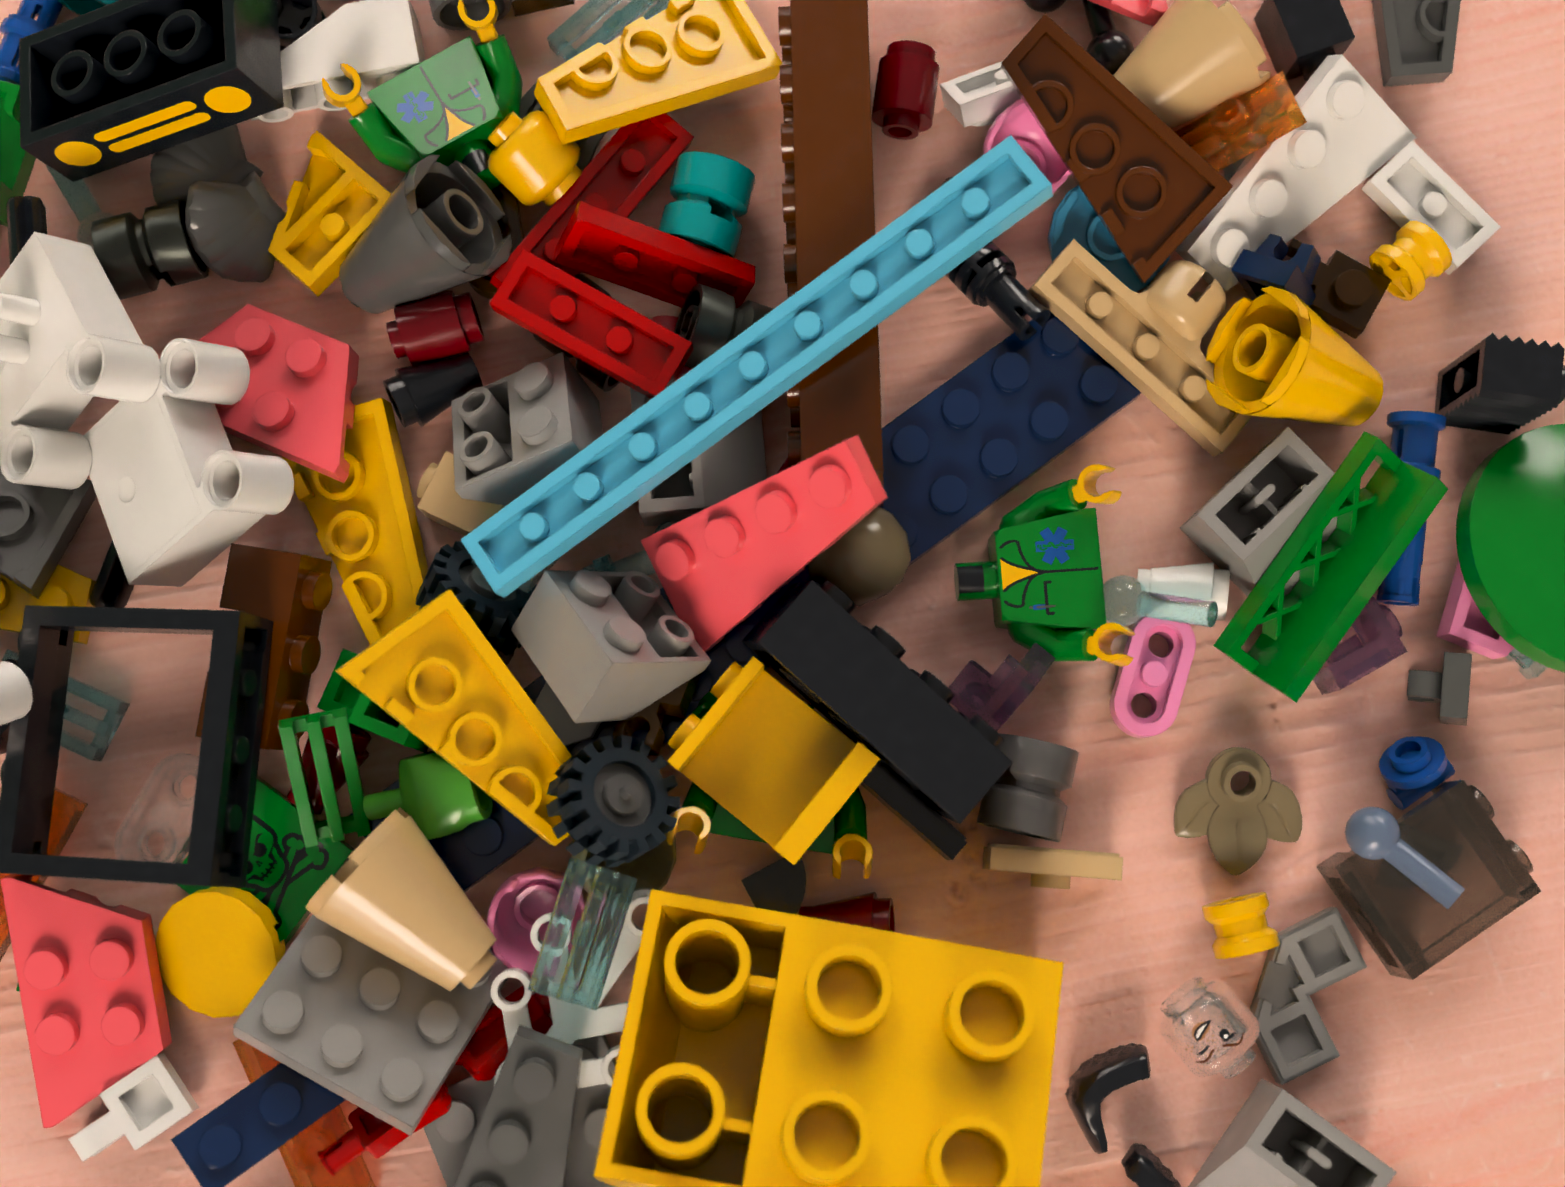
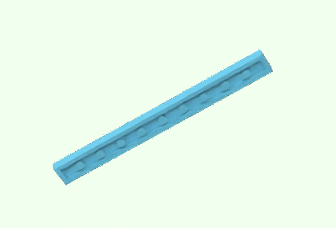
[460,135,1053,598]

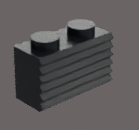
[1435,333,1565,435]

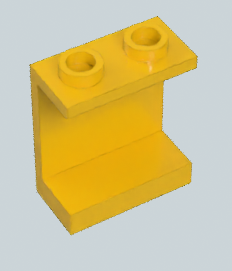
[667,656,880,865]

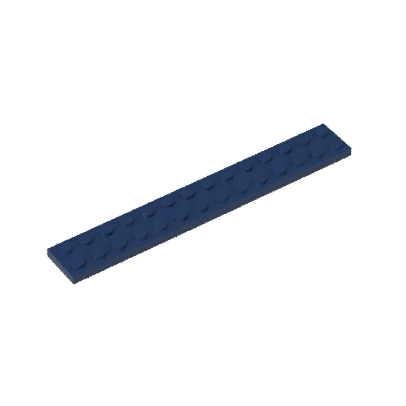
[349,312,1141,893]

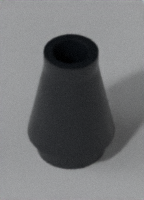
[383,352,483,427]

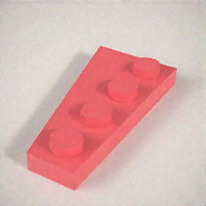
[640,435,888,653]

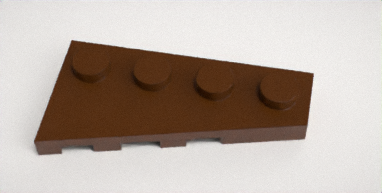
[1001,13,1233,283]

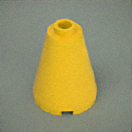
[1206,286,1383,427]

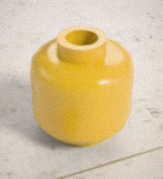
[487,110,582,207]

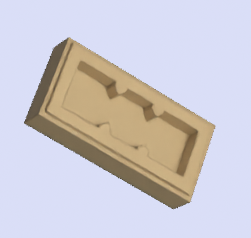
[982,844,1123,890]

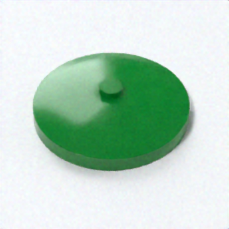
[1456,424,1565,673]

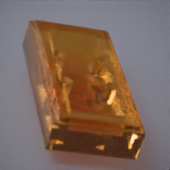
[1175,71,1307,171]

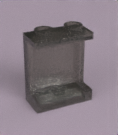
[1316,780,1541,980]

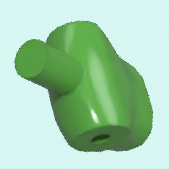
[363,751,492,840]

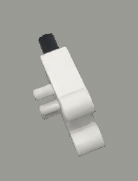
[0,196,161,490]
[84,338,294,608]

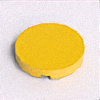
[155,886,286,1018]

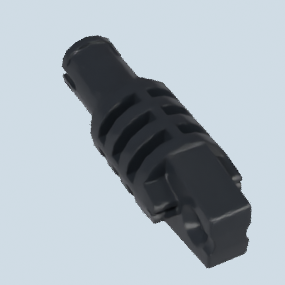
[946,241,1051,341]

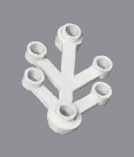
[491,887,656,1089]

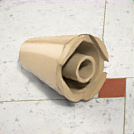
[1113,0,1271,129]
[305,807,497,991]

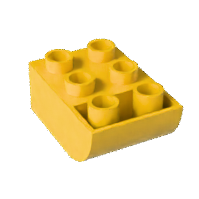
[594,889,1064,1187]

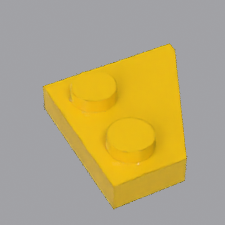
[268,130,391,297]

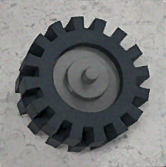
[416,541,538,656]
[546,735,680,868]

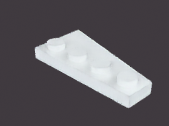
[1175,54,1417,291]

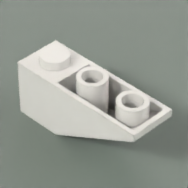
[251,0,425,123]

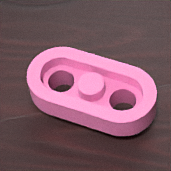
[1110,611,1196,738]

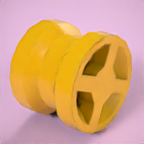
[1369,221,1452,301]
[1202,892,1280,959]

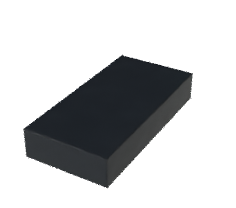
[860,761,967,860]

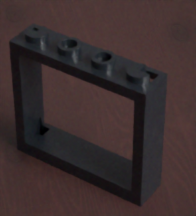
[0,605,274,888]

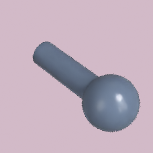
[1345,807,1465,909]

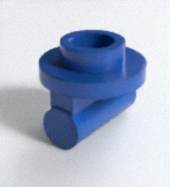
[1379,736,1455,810]

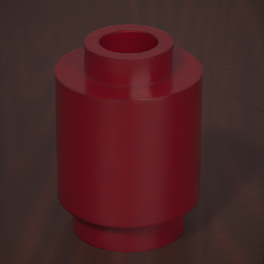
[871,40,940,140]
[386,290,485,365]

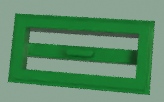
[279,707,371,848]

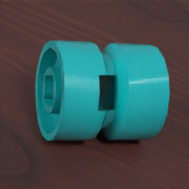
[658,151,755,258]

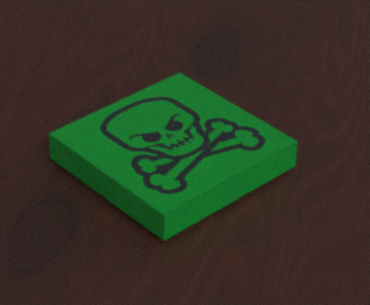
[177,775,355,946]

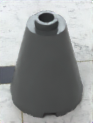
[339,155,512,314]

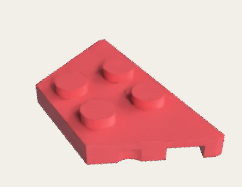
[198,304,359,483]
[0,874,172,1129]

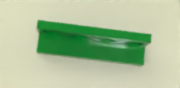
[1213,431,1448,703]

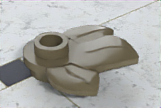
[1174,747,1302,876]

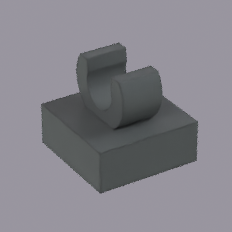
[1407,652,1472,726]

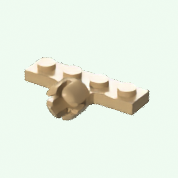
[1028,239,1252,457]

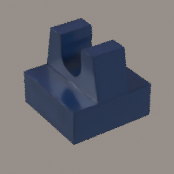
[1231,234,1321,307]

